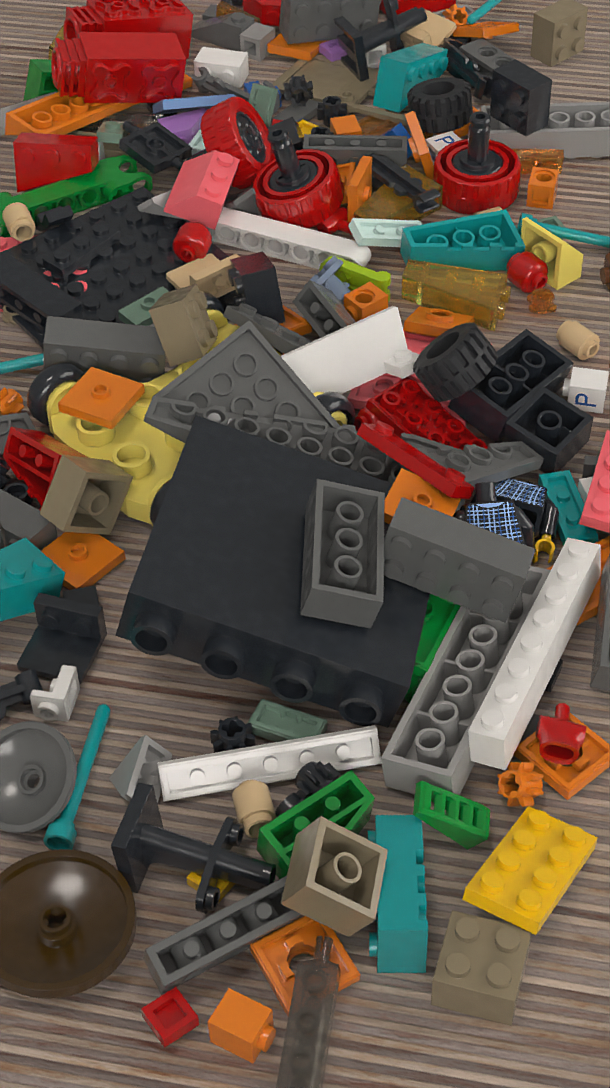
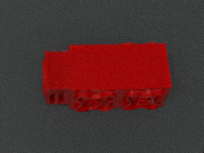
[63,0,193,59]
[51,32,186,103]

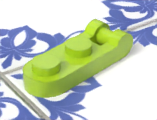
[319,256,391,302]

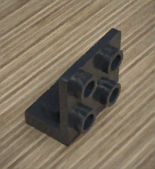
[17,593,107,685]

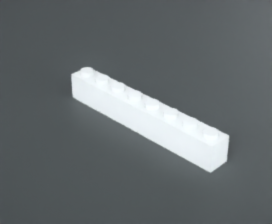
[468,538,601,770]

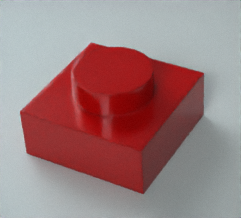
[141,987,200,1048]

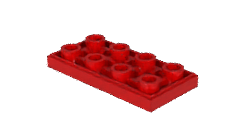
[365,377,488,450]

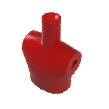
[313,207,352,235]
[535,703,586,765]

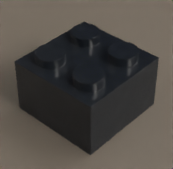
[490,59,552,137]
[228,251,286,323]
[503,387,594,474]

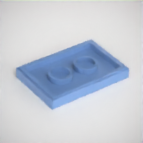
[152,94,236,114]

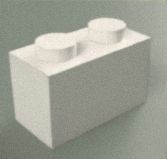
[194,47,249,89]

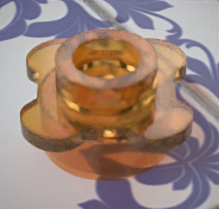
[527,288,557,314]

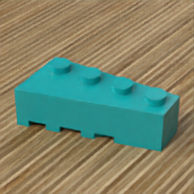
[373,43,449,113]
[400,209,526,271]
[0,537,65,621]
[368,815,428,973]

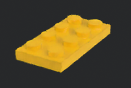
[462,806,598,935]

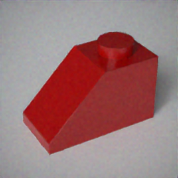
[243,0,281,26]

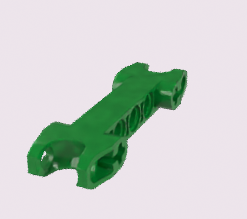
[0,155,153,238]

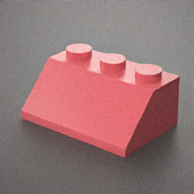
[163,150,240,230]

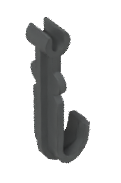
[191,67,281,114]

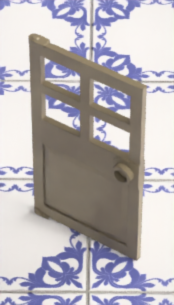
[272,55,408,126]

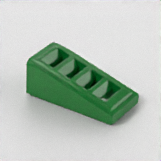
[413,780,490,849]

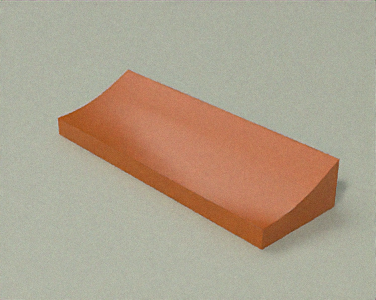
[5,92,138,136]

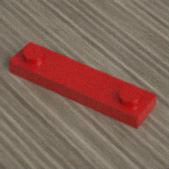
[357,421,475,499]

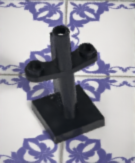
[334,0,427,82]
[111,782,276,914]

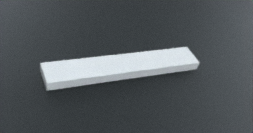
[157,725,382,802]

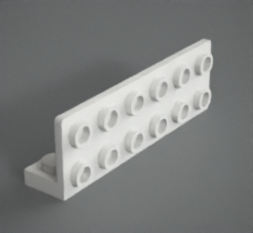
[281,306,420,394]

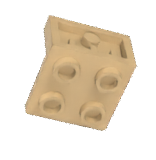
[400,9,457,48]
[166,253,240,298]

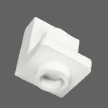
[30,665,80,722]

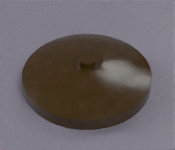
[0,849,137,999]

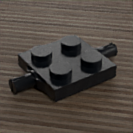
[119,120,192,174]

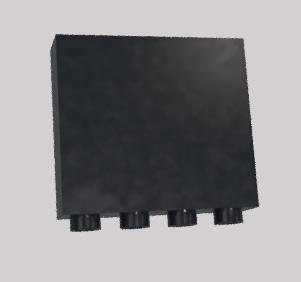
[115,415,430,728]

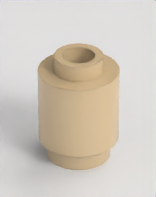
[2,202,35,242]
[556,320,600,360]
[232,780,276,838]

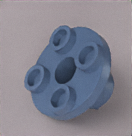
[298,255,351,304]

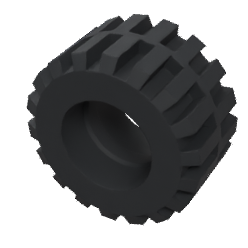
[407,77,473,133]
[413,322,498,402]

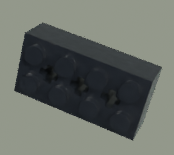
[448,329,574,443]

